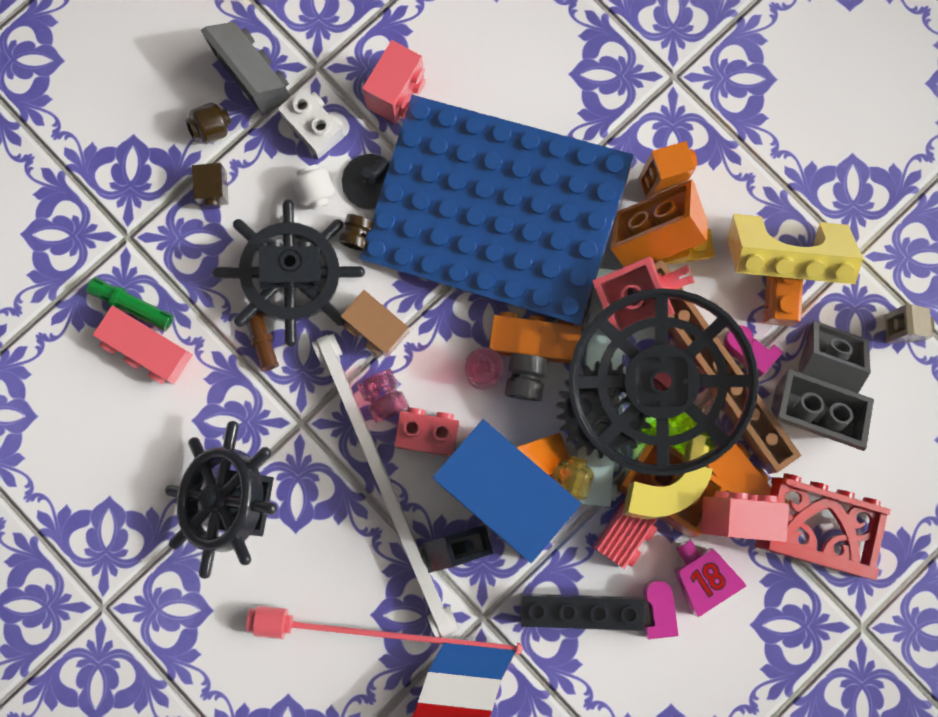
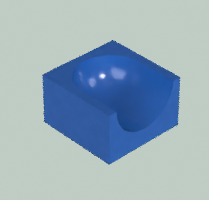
[432,419,582,564]

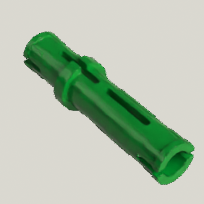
[86,277,174,332]

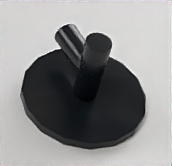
[341,154,390,210]

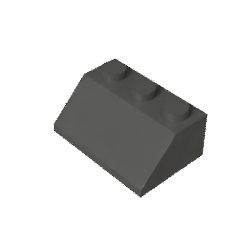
[201,22,290,116]
[771,369,874,451]

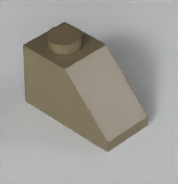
[884,304,935,343]

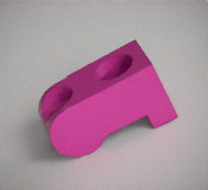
[723,325,783,377]
[643,580,679,640]

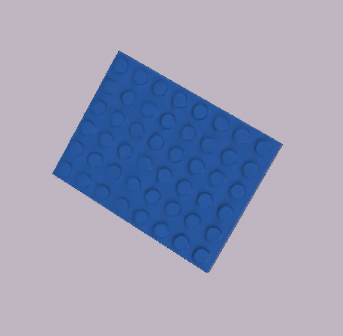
[360,94,634,326]

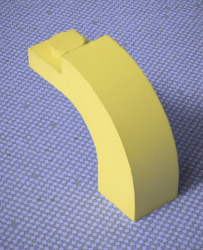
[623,435,713,519]

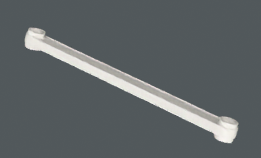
[312,333,458,637]

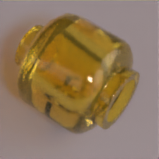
[552,456,594,501]

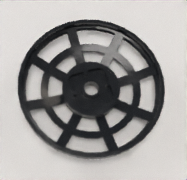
[569,288,759,476]

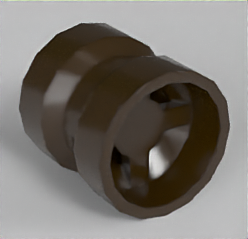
[338,214,374,251]

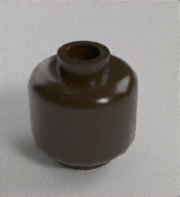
[186,102,231,145]

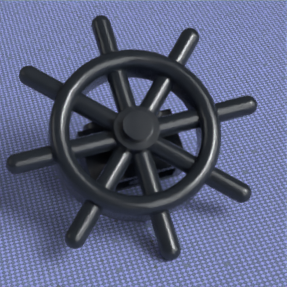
[212,199,365,347]
[165,421,277,579]

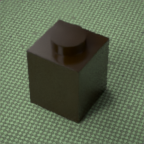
[192,163,229,209]

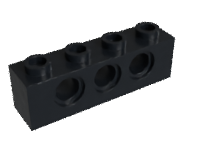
[520,593,644,631]

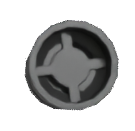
[504,353,548,401]

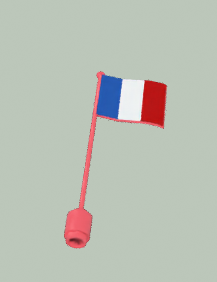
[246,606,523,717]

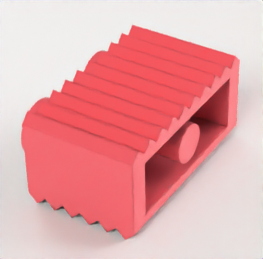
[592,498,658,569]

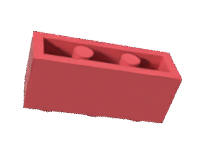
[93,305,193,385]

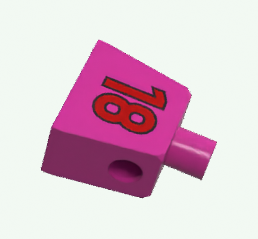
[674,539,746,617]

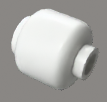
[293,165,335,210]

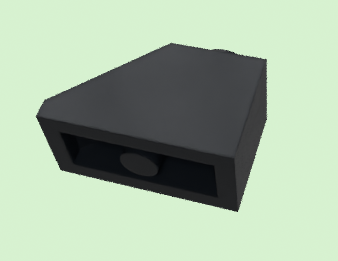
[420,525,494,573]

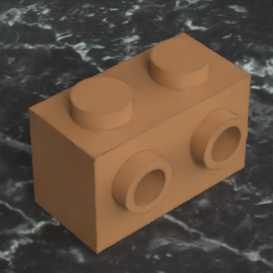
[341,290,410,358]

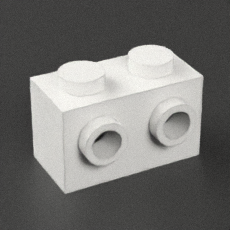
[278,87,344,159]

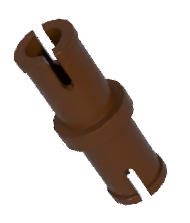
[247,311,279,371]

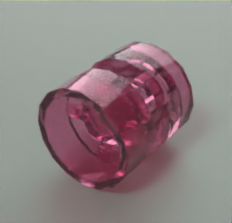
[465,347,504,390]
[357,369,409,423]

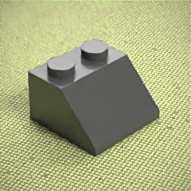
[799,320,871,393]

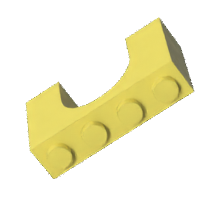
[727,214,863,285]

